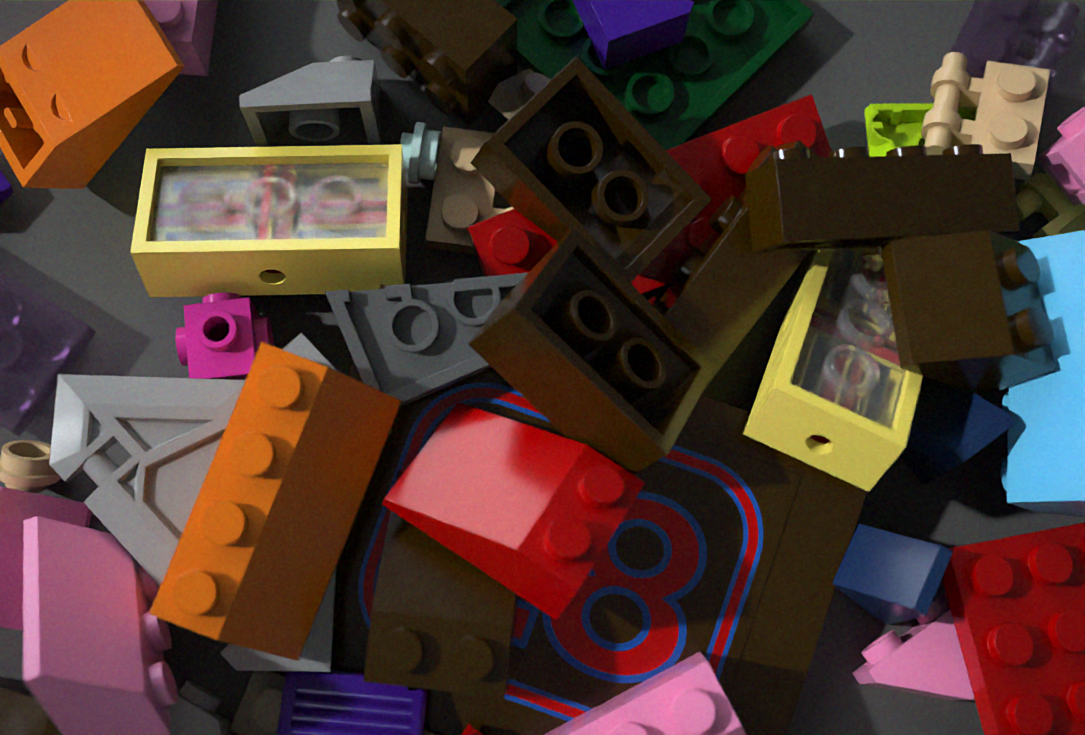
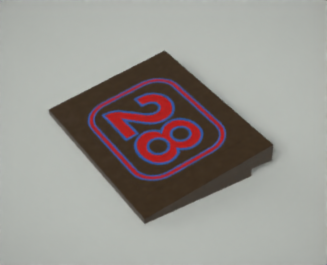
[273,284,867,735]

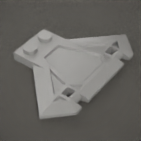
[49,333,393,672]

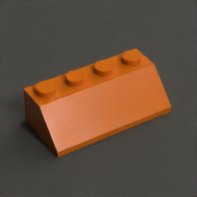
[149,342,402,661]

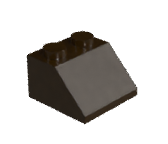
[880,230,1055,396]

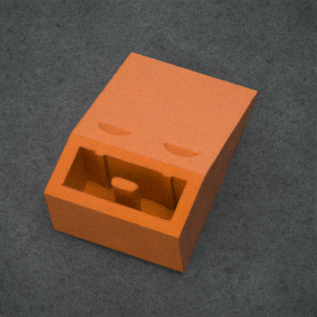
[0,0,185,189]

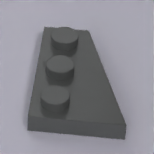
[325,273,528,407]

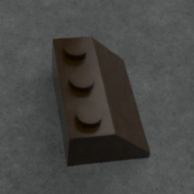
[468,228,716,474]

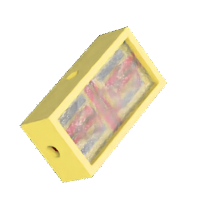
[130,144,408,297]
[743,247,923,492]

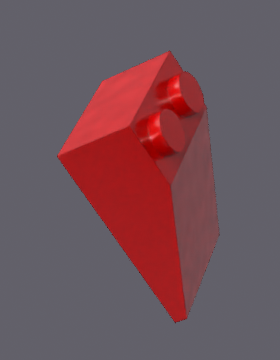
[382,402,645,620]

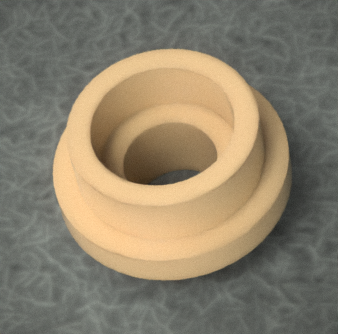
[0,440,61,493]

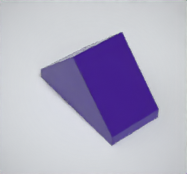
[573,0,694,70]

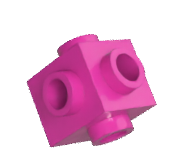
[176,292,274,380]

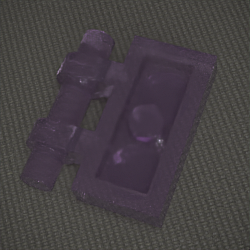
[948,0,1080,95]

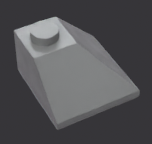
[239,56,383,147]

